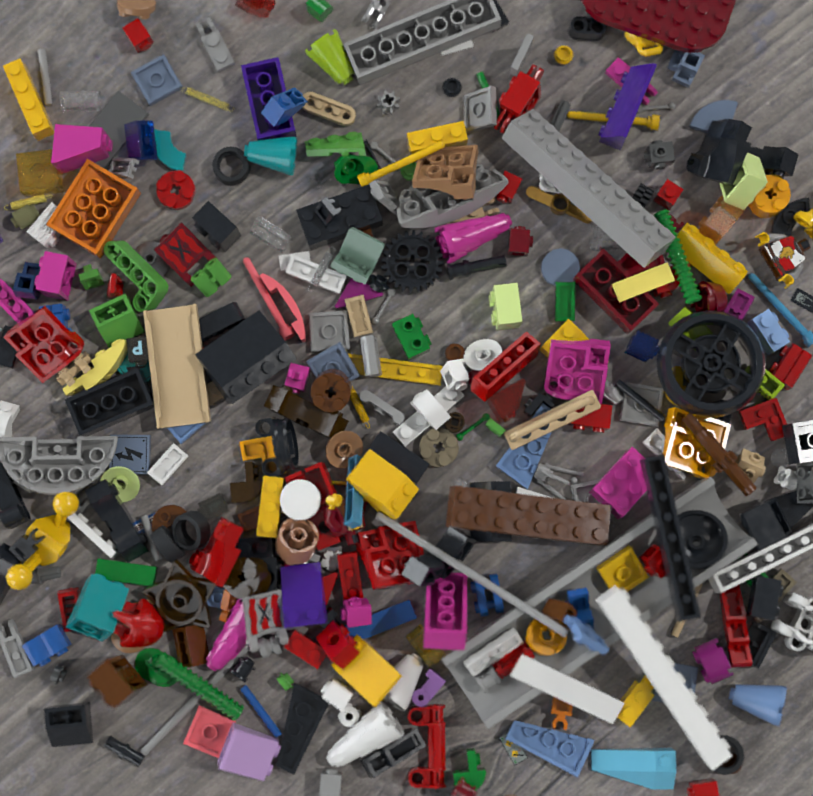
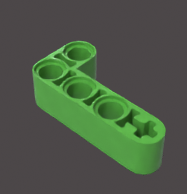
[104,240,169,312]

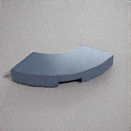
[689,100,738,133]

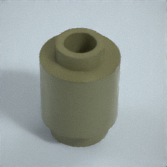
[10,204,40,230]

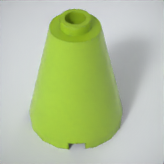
[305,29,355,86]

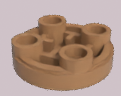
[117,0,156,19]

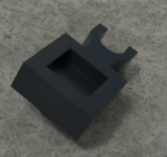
[9,528,45,564]

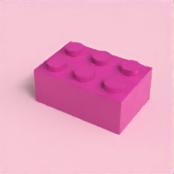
[589,446,647,519]

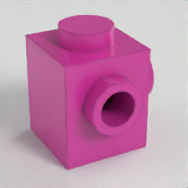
[340,597,371,627]

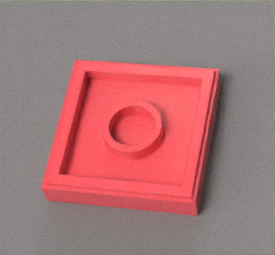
[183,705,237,758]

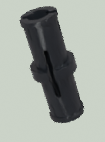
[104,735,145,767]

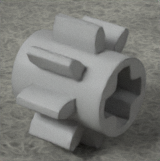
[377,90,400,115]

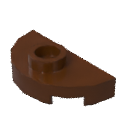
[152,505,187,532]

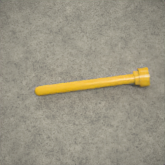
[567,111,660,131]
[357,141,445,187]

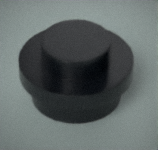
[443,78,462,97]

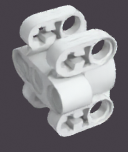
[770,592,813,651]

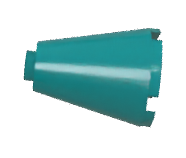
[244,136,297,175]

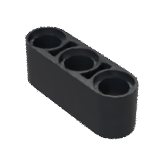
[199,302,245,343]

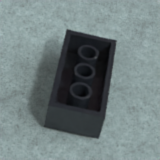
[296,185,383,251]
[65,368,155,436]

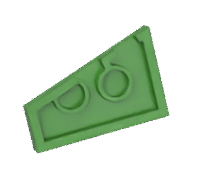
[305,132,366,156]

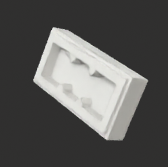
[147,443,188,486]

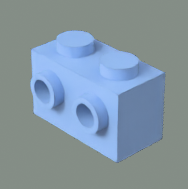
[747,309,790,355]

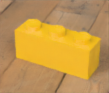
[407,121,468,155]
[256,476,285,538]

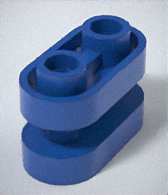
[470,573,504,617]

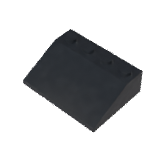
[195,310,297,404]

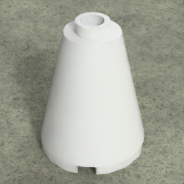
[383,653,424,712]

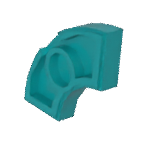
[151,129,187,172]

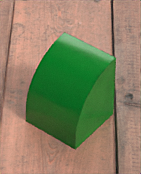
[306,0,334,23]

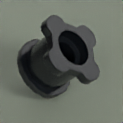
[230,656,256,683]

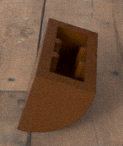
[172,625,209,668]

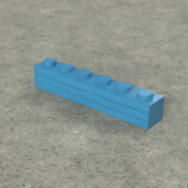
[344,454,363,529]

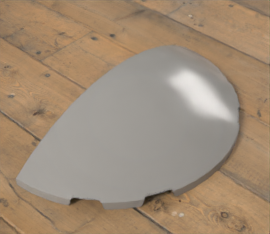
[397,163,509,228]
[0,436,118,495]

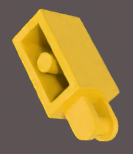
[617,675,655,728]

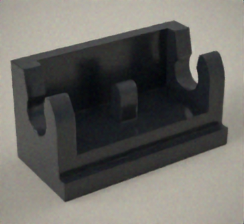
[748,622,777,669]

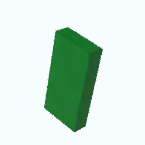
[555,282,575,321]

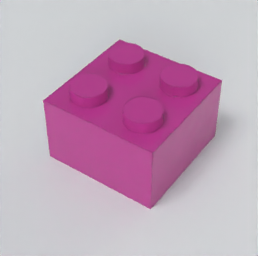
[35,251,77,301]

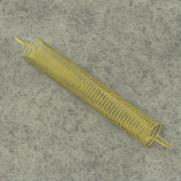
[181,87,234,111]

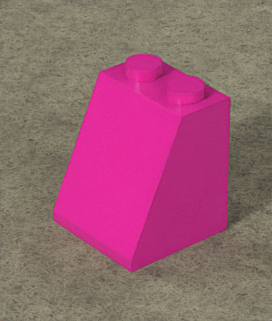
[51,124,113,173]

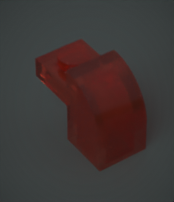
[235,0,276,18]

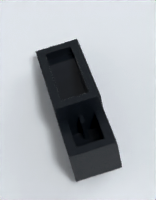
[360,728,426,778]

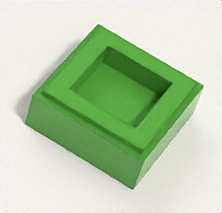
[485,418,505,437]

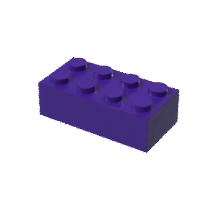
[241,57,297,140]

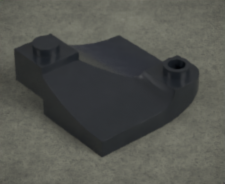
[686,119,752,185]

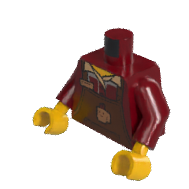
[320,494,368,546]

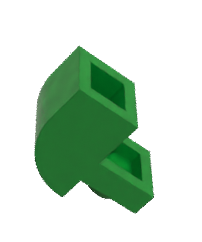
[453,748,486,791]

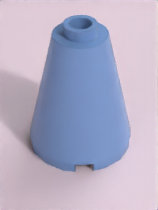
[729,684,787,726]

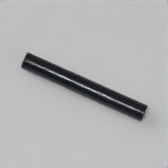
[615,379,666,422]

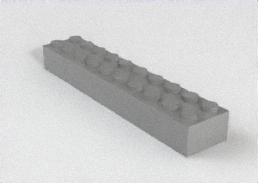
[502,109,676,268]

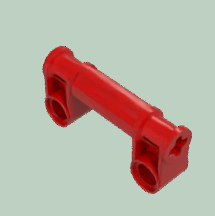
[407,704,446,789]

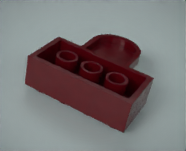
[573,248,665,334]

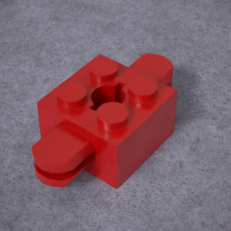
[494,64,544,134]

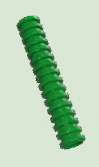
[653,209,702,305]
[154,651,244,721]

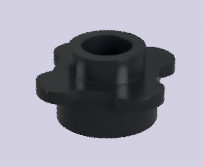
[370,274,390,293]

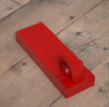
[337,551,364,600]

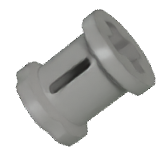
[475,667,501,693]

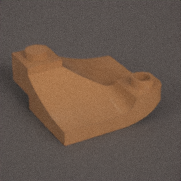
[412,145,479,200]

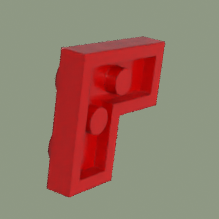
[739,398,787,441]

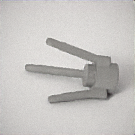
[534,463,584,500]

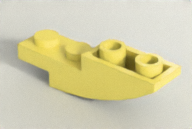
[62,339,131,396]

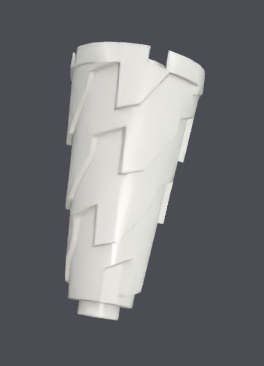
[326,701,404,767]

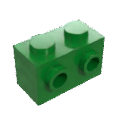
[392,314,432,361]

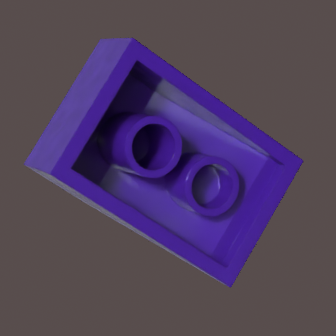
[281,562,328,628]

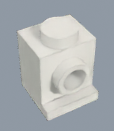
[440,359,469,391]

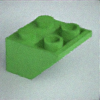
[89,294,145,348]

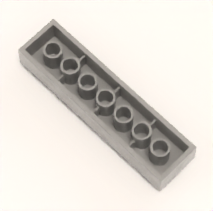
[343,0,501,85]

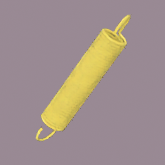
[4,194,53,210]

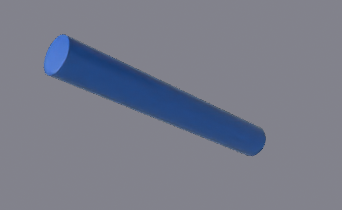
[240,685,282,738]

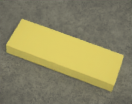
[612,262,675,303]

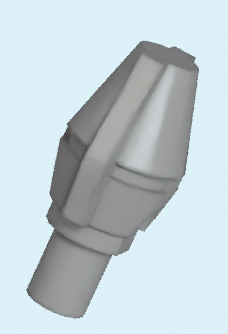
[603,380,623,405]

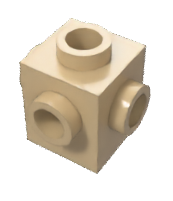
[735,448,766,483]

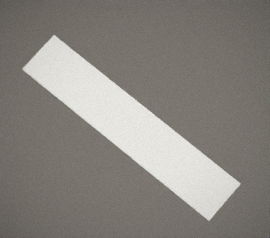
[510,654,624,724]

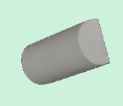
[360,335,382,377]

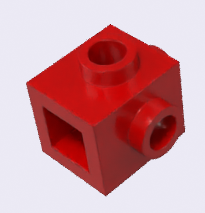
[639,544,666,579]

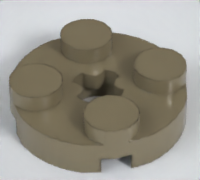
[419,428,459,468]

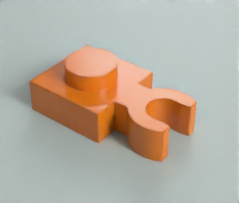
[219,589,239,622]
[551,696,573,730]

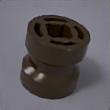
[445,412,465,433]

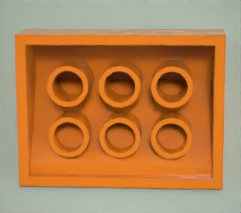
[46,159,141,259]

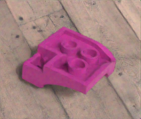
[544,339,611,404]

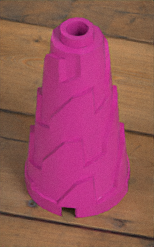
[435,213,512,264]
[206,598,247,671]

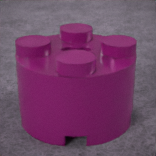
[692,638,734,685]

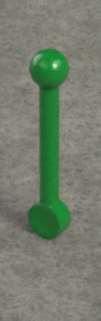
[456,413,490,441]

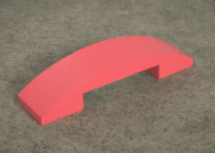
[259,273,306,343]

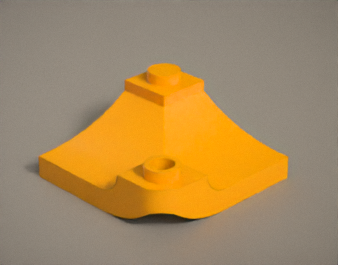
[663,407,731,479]

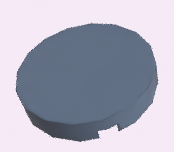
[541,248,580,286]

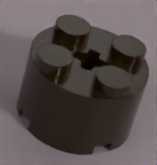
[223,557,271,599]

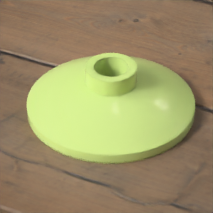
[100,466,140,502]

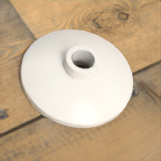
[464,339,502,371]

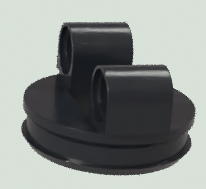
[255,417,299,477]

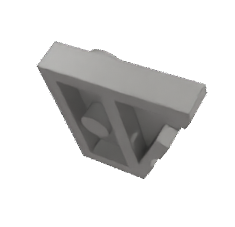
[369,180,400,216]

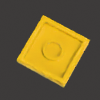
[596,545,649,592]

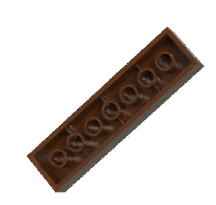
[445,485,611,546]

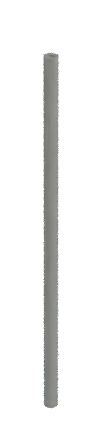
[375,511,569,637]
[140,635,263,756]

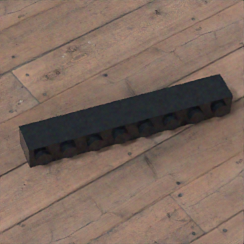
[640,454,702,622]

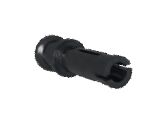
[447,255,507,280]

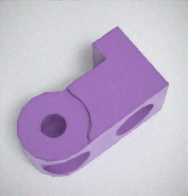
[412,667,446,707]

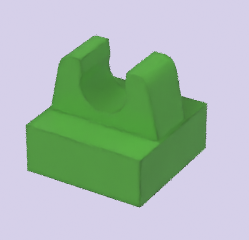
[78,264,104,290]

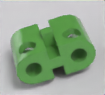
[191,258,231,297]

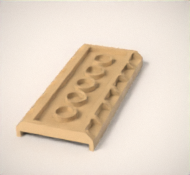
[143,304,211,429]

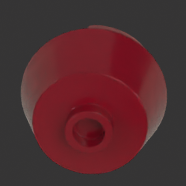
[690,281,727,312]

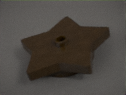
[143,559,216,632]

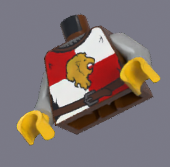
[755,232,810,289]

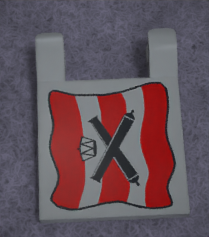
[242,589,289,652]

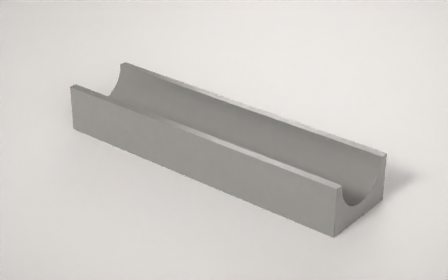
[441,477,758,729]

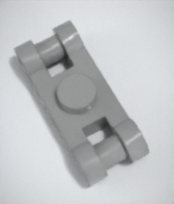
[360,390,404,425]

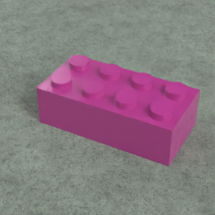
[423,572,467,650]

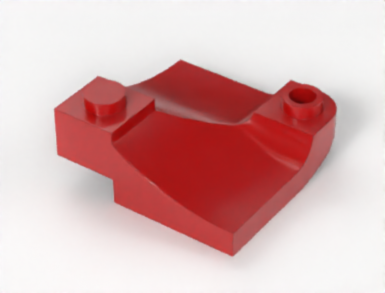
[4,306,84,383]
[189,516,243,588]
[355,520,424,590]

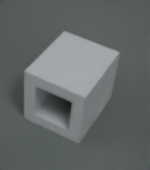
[319,768,342,796]

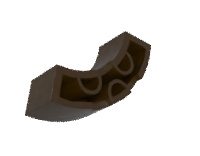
[264,385,349,439]

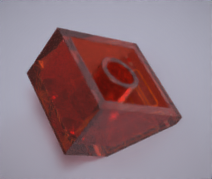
[487,378,525,423]

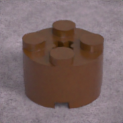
[311,369,352,412]

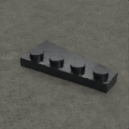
[276,683,329,775]

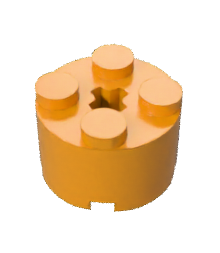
[748,175,791,218]

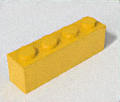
[3,58,55,141]
[677,223,748,294]

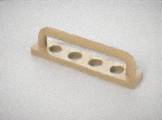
[504,390,601,450]

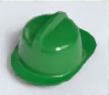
[334,154,378,184]
[135,648,178,687]

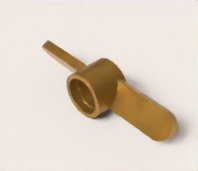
[526,185,593,224]

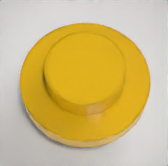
[554,45,573,65]

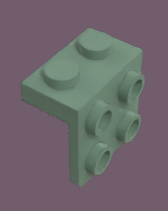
[331,227,385,284]

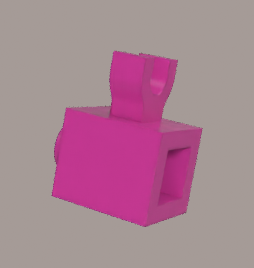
[285,363,311,394]

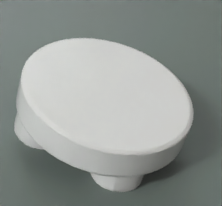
[280,480,321,520]

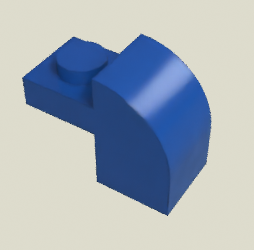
[565,587,594,635]

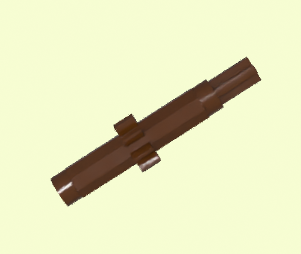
[682,413,757,496]

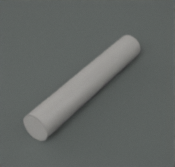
[140,515,162,561]

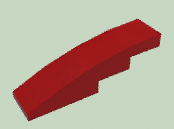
[720,584,753,668]

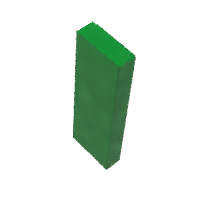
[95,558,158,586]

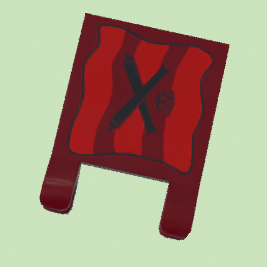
[153,222,218,287]

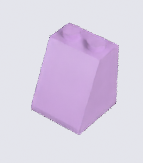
[218,722,281,781]

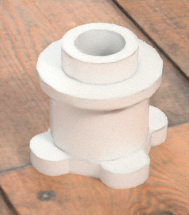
[774,466,797,490]
[338,703,362,727]

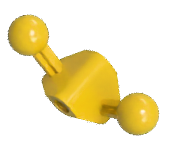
[6,492,79,590]

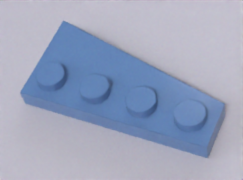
[496,403,552,490]
[505,720,595,777]

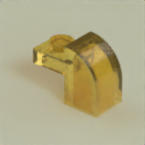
[405,623,445,667]

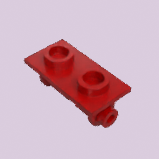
[492,640,535,679]

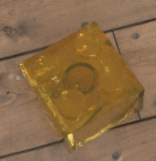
[16,149,64,197]

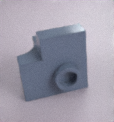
[667,50,705,88]

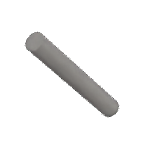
[38,49,53,106]

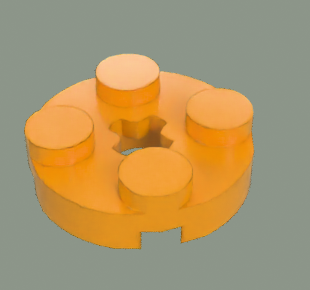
[525,618,567,656]

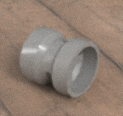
[258,634,283,659]

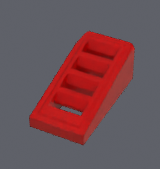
[107,273,124,300]
[57,587,80,632]

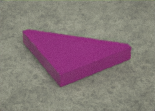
[335,278,384,309]

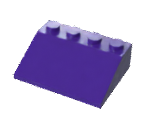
[598,63,657,151]

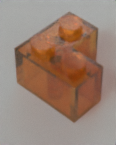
[698,195,747,245]

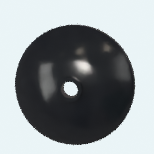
[678,510,728,569]

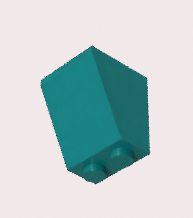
[65,574,129,642]

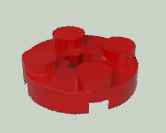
[156,170,196,210]

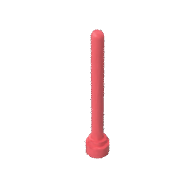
[243,257,296,341]

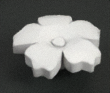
[320,550,342,572]

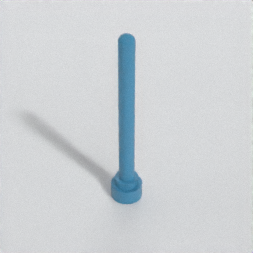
[748,273,813,348]

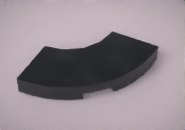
[770,198,810,237]

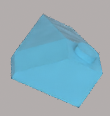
[591,748,676,790]

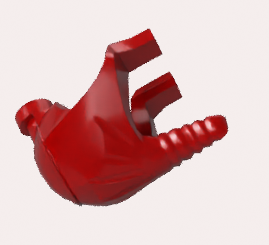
[113,598,164,648]

